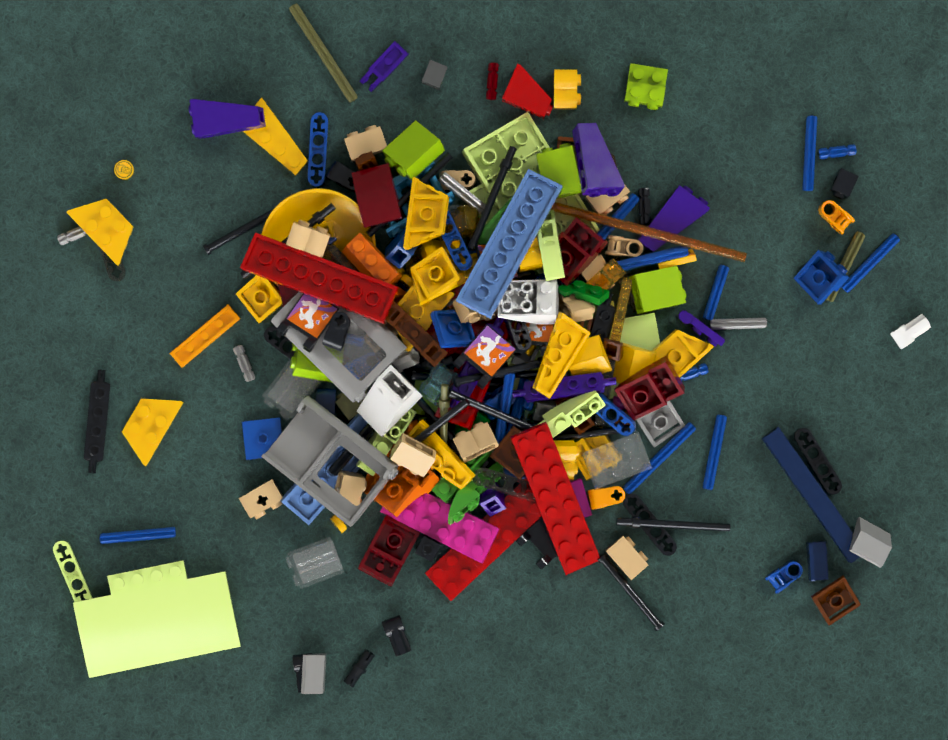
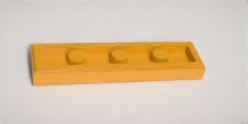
[169,304,241,368]

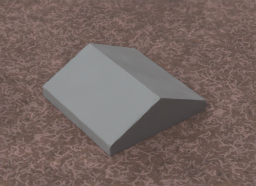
[636,401,685,447]
[849,517,892,568]
[301,653,327,694]

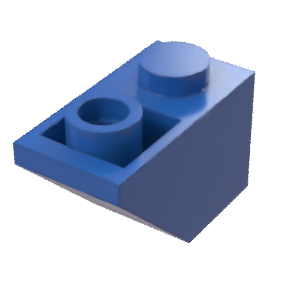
[385,226,418,269]

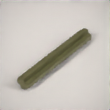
[826,231,865,302]

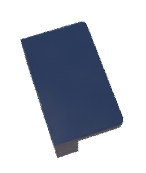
[806,541,829,582]

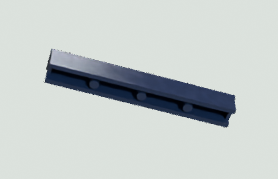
[761,427,860,563]

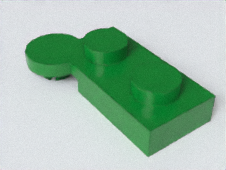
[558,280,609,305]

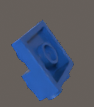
[794,250,849,305]

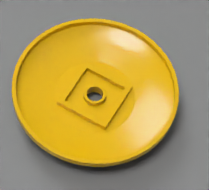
[261,188,376,286]

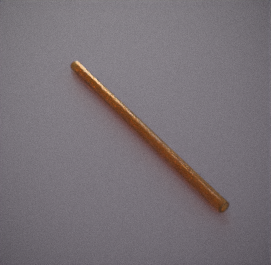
[551,202,747,262]

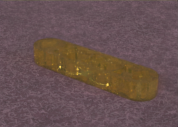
[610,277,632,342]

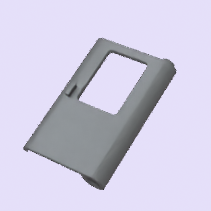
[261,396,399,527]

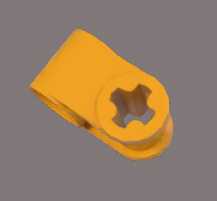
[818,200,855,235]
[588,486,625,510]

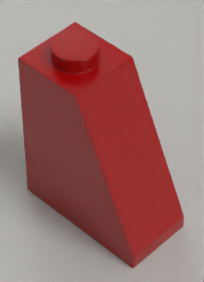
[502,64,553,119]

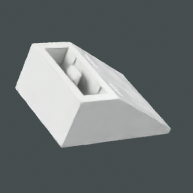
[498,279,559,325]
[357,365,423,437]

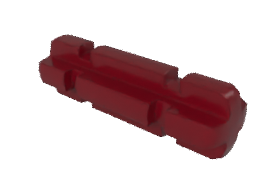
[486,62,499,100]

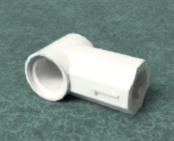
[890,314,931,349]
[392,348,420,373]

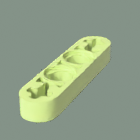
[53,541,93,602]

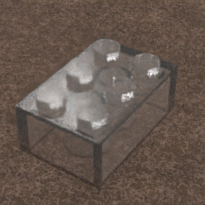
[582,432,652,489]

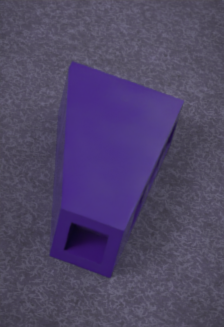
[188,99,266,139]
[572,123,625,197]
[638,185,710,253]

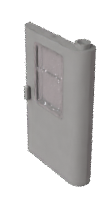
[271,292,408,403]

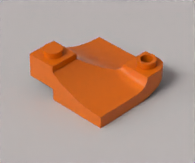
[364,444,440,517]

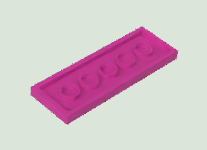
[380,493,500,563]

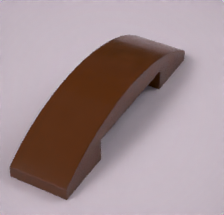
[386,301,448,367]

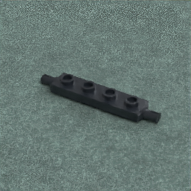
[589,293,617,344]
[83,370,110,473]

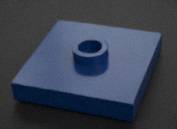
[430,310,475,348]
[242,418,282,460]

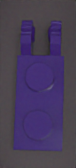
[360,41,409,92]
[678,310,725,347]

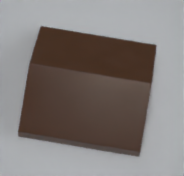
[811,576,861,626]

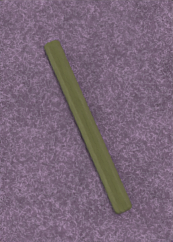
[289,3,358,103]

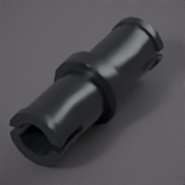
[343,649,375,687]

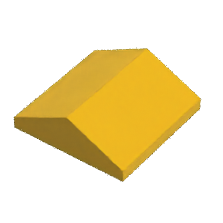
[411,247,461,300]
[236,275,282,323]
[569,334,612,376]
[611,343,657,384]

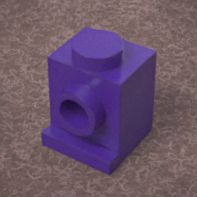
[480,482,506,517]

